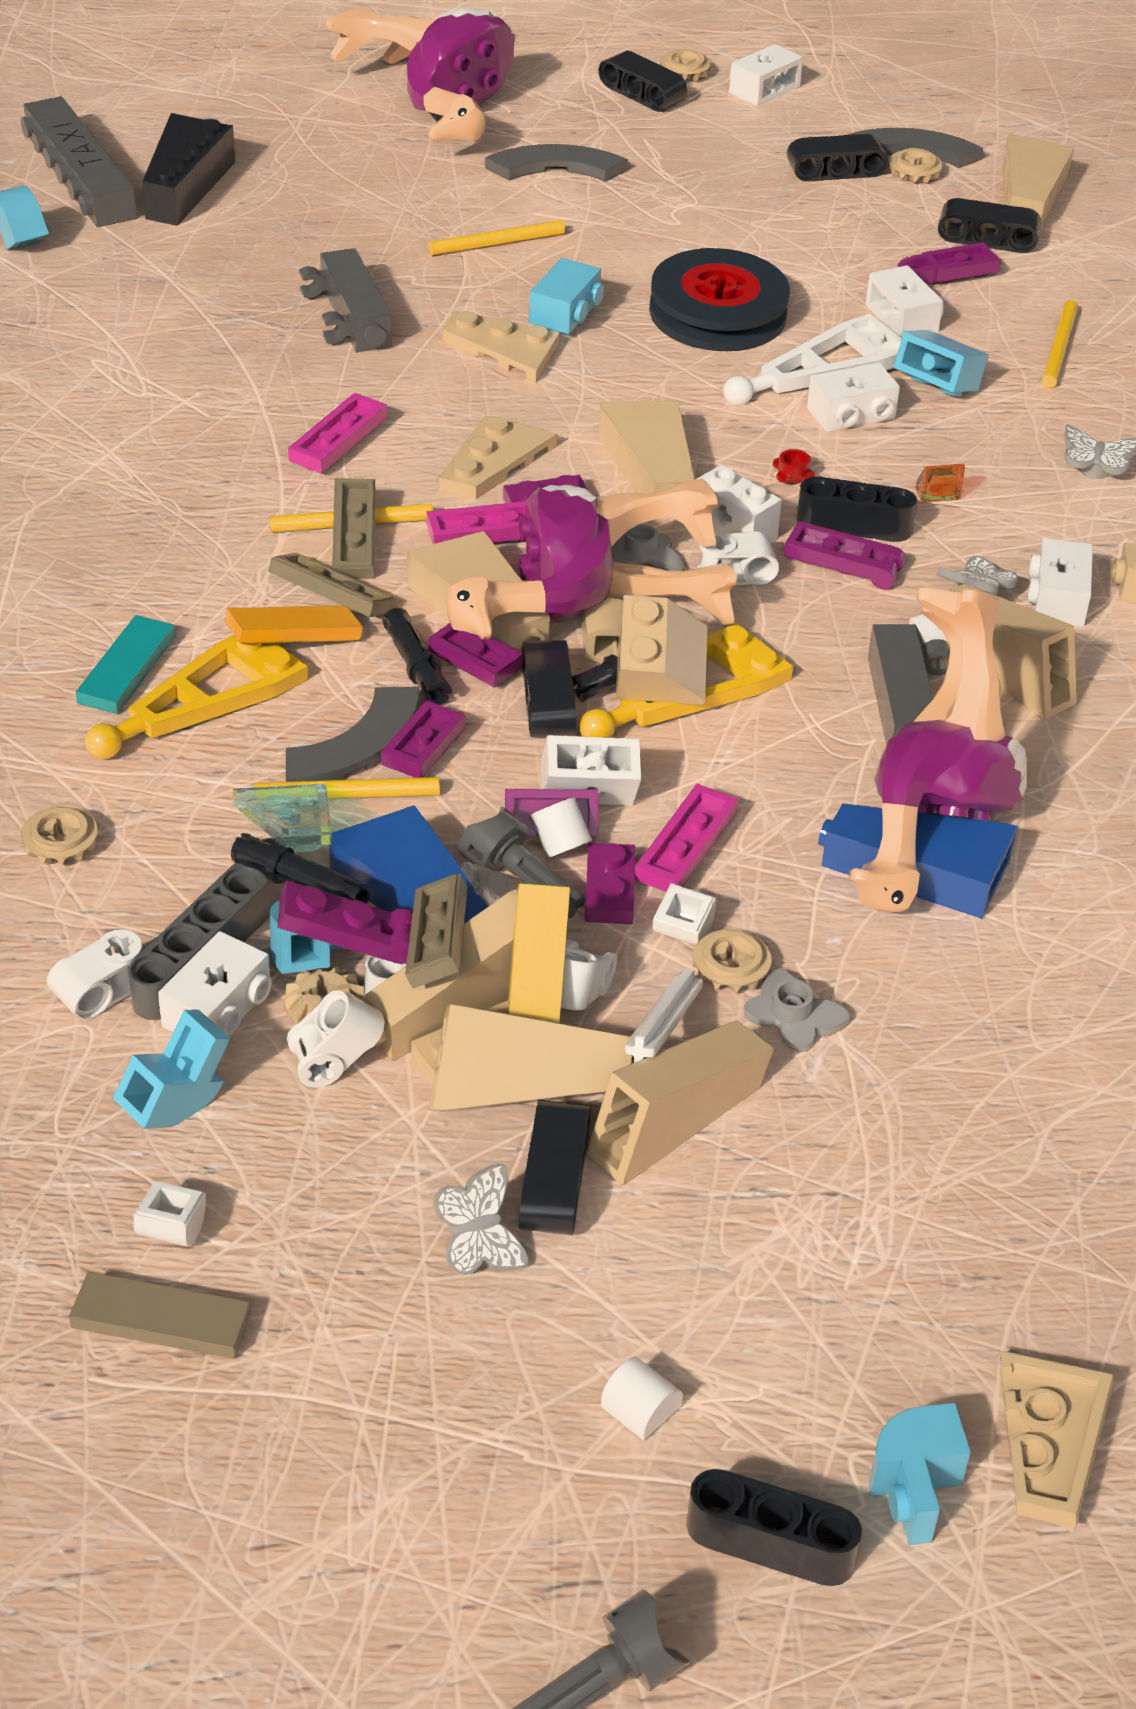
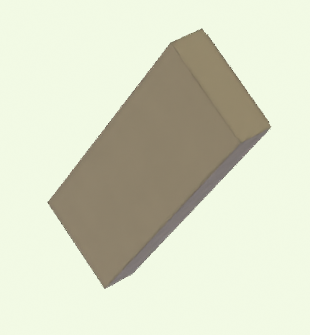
[332,478,376,579]
[268,552,396,617]
[405,873,467,989]
[69,1271,251,1359]

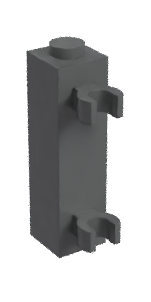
[299,248,392,353]
[868,624,950,745]

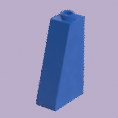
[818,803,1018,919]
[329,805,489,924]

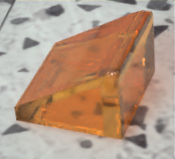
[915,464,965,502]

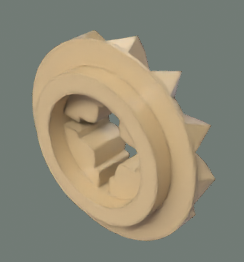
[660,49,711,81]
[888,148,943,183]
[21,806,99,866]
[693,929,772,993]
[284,965,365,1024]

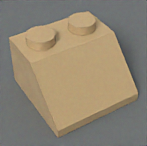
[616,595,707,705]

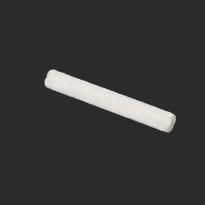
[625,968,703,1063]

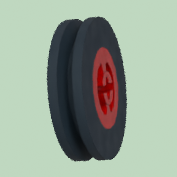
[649,248,790,351]

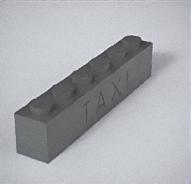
[21,96,137,228]

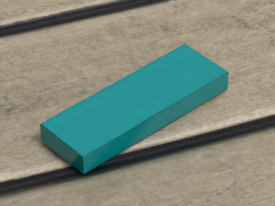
[76,615,176,714]

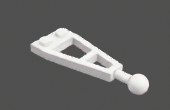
[723,313,902,405]

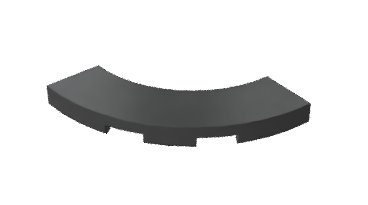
[848,128,983,168]
[485,144,628,182]
[286,686,419,782]

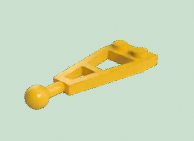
[580,623,793,738]
[85,635,308,759]

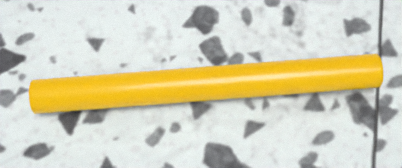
[428,220,565,256]
[1042,300,1078,388]
[269,503,433,533]
[254,777,440,801]

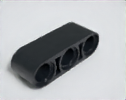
[598,50,688,111]
[786,134,889,181]
[938,198,1041,253]
[796,477,917,542]
[522,640,576,737]
[518,1099,591,1236]
[686,1469,862,1586]

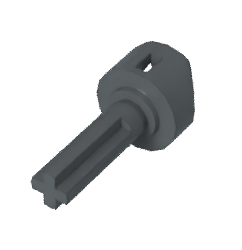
[458,807,586,919]
[512,1589,690,1709]

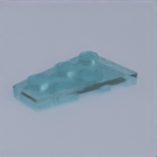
[233,783,332,852]

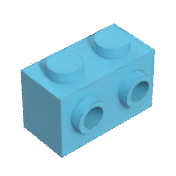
[529,258,604,335]
[894,330,989,396]

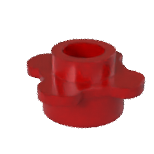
[772,449,815,485]

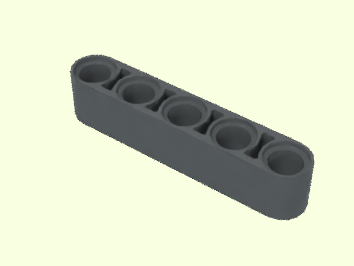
[129,838,292,1020]

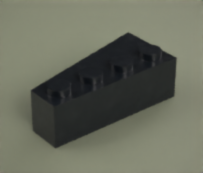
[142,113,235,226]

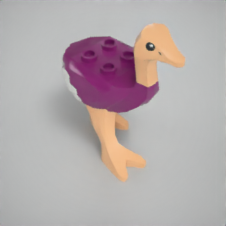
[325,7,515,142]
[446,478,736,640]
[849,588,1027,912]

